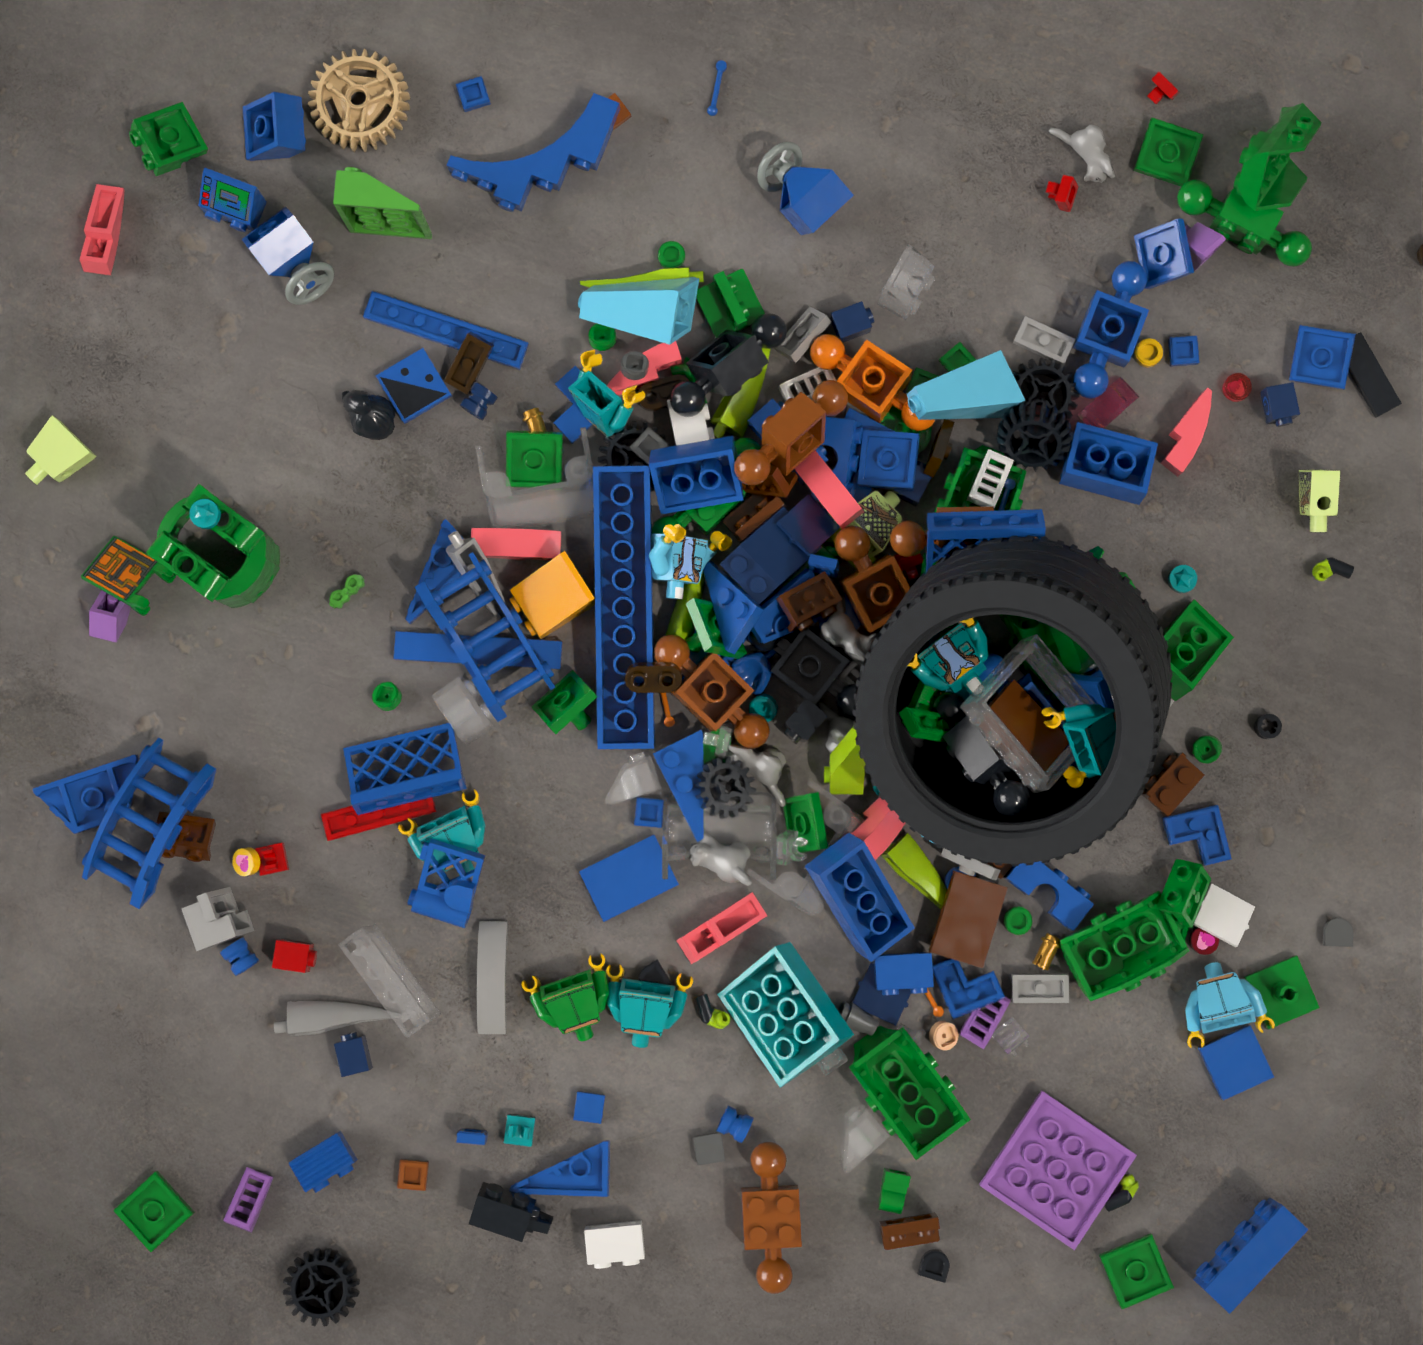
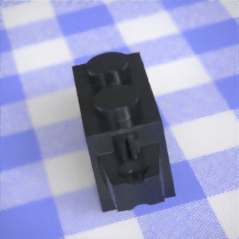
[469,1182,554,1242]

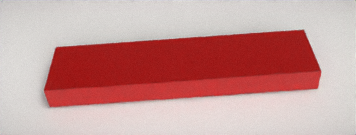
[321,797,437,841]

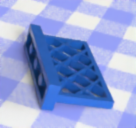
[926,509,1046,572]
[343,722,467,815]

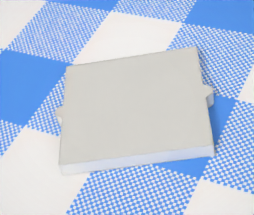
[1193,884,1255,947]

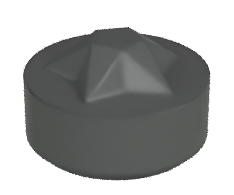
[621,351,649,380]

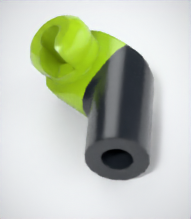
[1312,557,1354,581]
[694,994,730,1029]
[1104,1174,1139,1212]

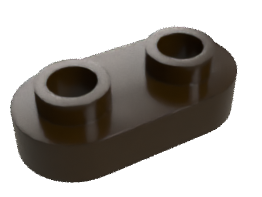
[638,374,689,411]
[625,662,682,693]

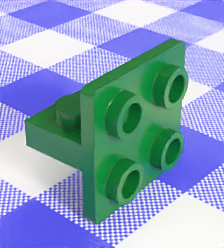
[696,269,765,338]

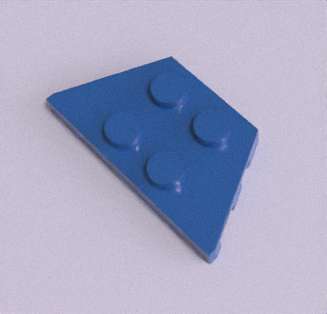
[32,754,139,834]

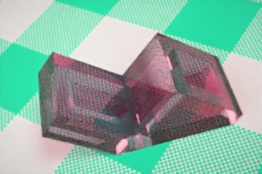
[1078,377,1139,429]

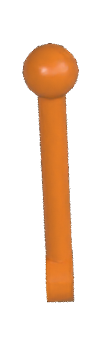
[660,677,675,727]
[924,988,944,1017]

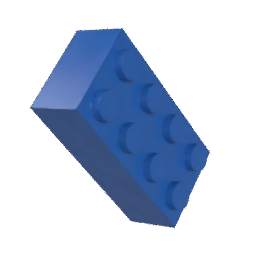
[805,833,915,962]
[1193,1198,1308,1314]

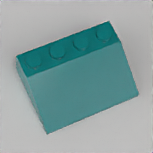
[717,942,854,1088]

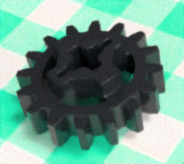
[694,757,756,819]

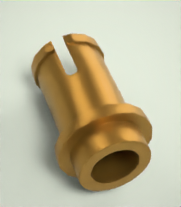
[523,407,547,432]
[1032,933,1061,971]

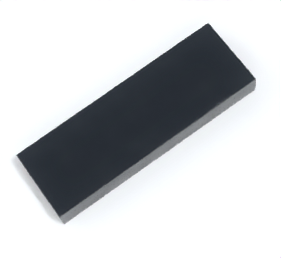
[1349,332,1402,418]

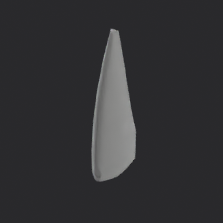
[446,531,518,639]
[274,1000,402,1037]

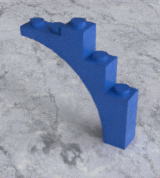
[447,93,620,212]

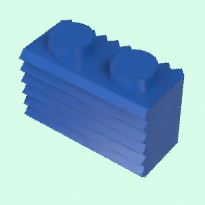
[288,1131,358,1193]

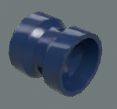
[460,382,498,421]

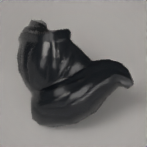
[342,390,395,440]

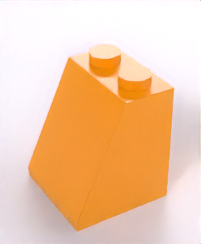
[509,551,595,639]

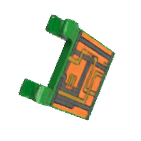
[81,536,176,616]

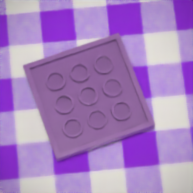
[979,1090,1137,1250]

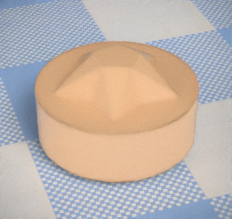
[929,1021,959,1050]

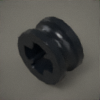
[1254,714,1282,739]

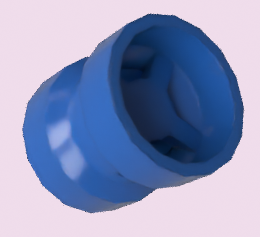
[220,937,259,976]
[716,1105,754,1143]

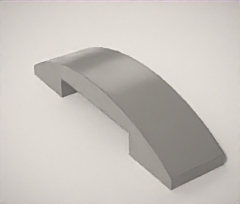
[477,921,508,1034]

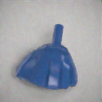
[732,650,776,695]

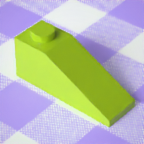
[824,726,865,795]

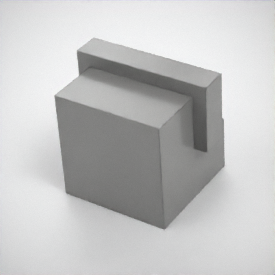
[182,887,254,951]

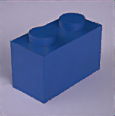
[874,952,934,995]

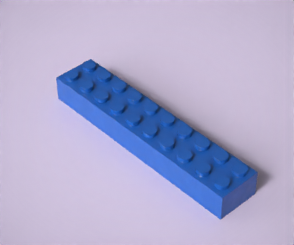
[593,466,655,749]

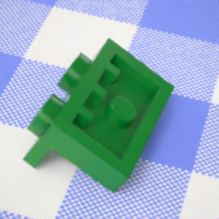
[1157,859,1211,928]

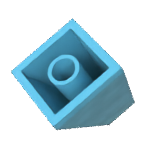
[578,277,700,345]
[907,350,1025,420]

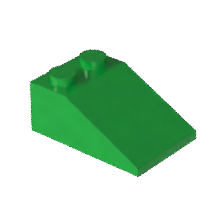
[1163,599,1234,701]

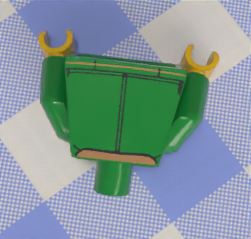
[521,953,609,1041]

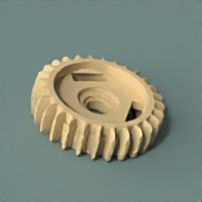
[308,49,410,152]

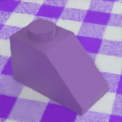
[1185,222,1226,271]
[89,590,131,642]

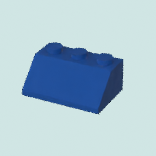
[1059,422,1158,505]
[649,436,744,514]

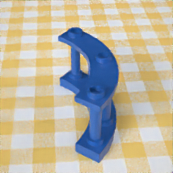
[415,552,555,722]
[82,738,216,909]

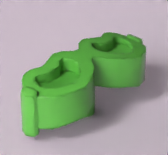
[329,575,365,609]

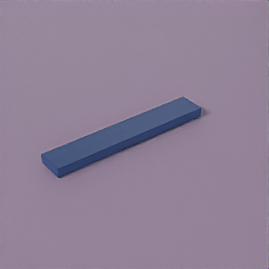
[363,291,529,370]
[394,631,563,670]

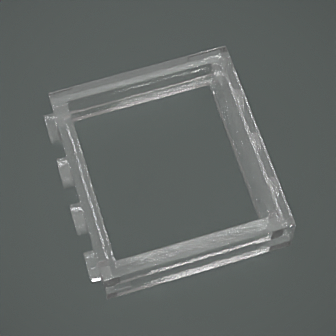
[960,634,1095,793]
[338,924,442,1038]

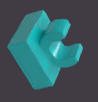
[504,1114,536,1147]

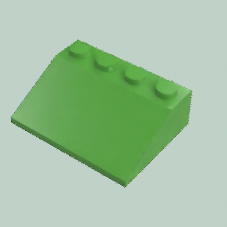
[333,167,432,239]

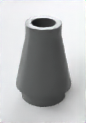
[838,1001,878,1036]

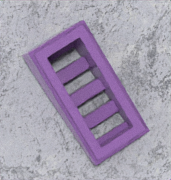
[958,997,1011,1049]
[223,1167,273,1233]

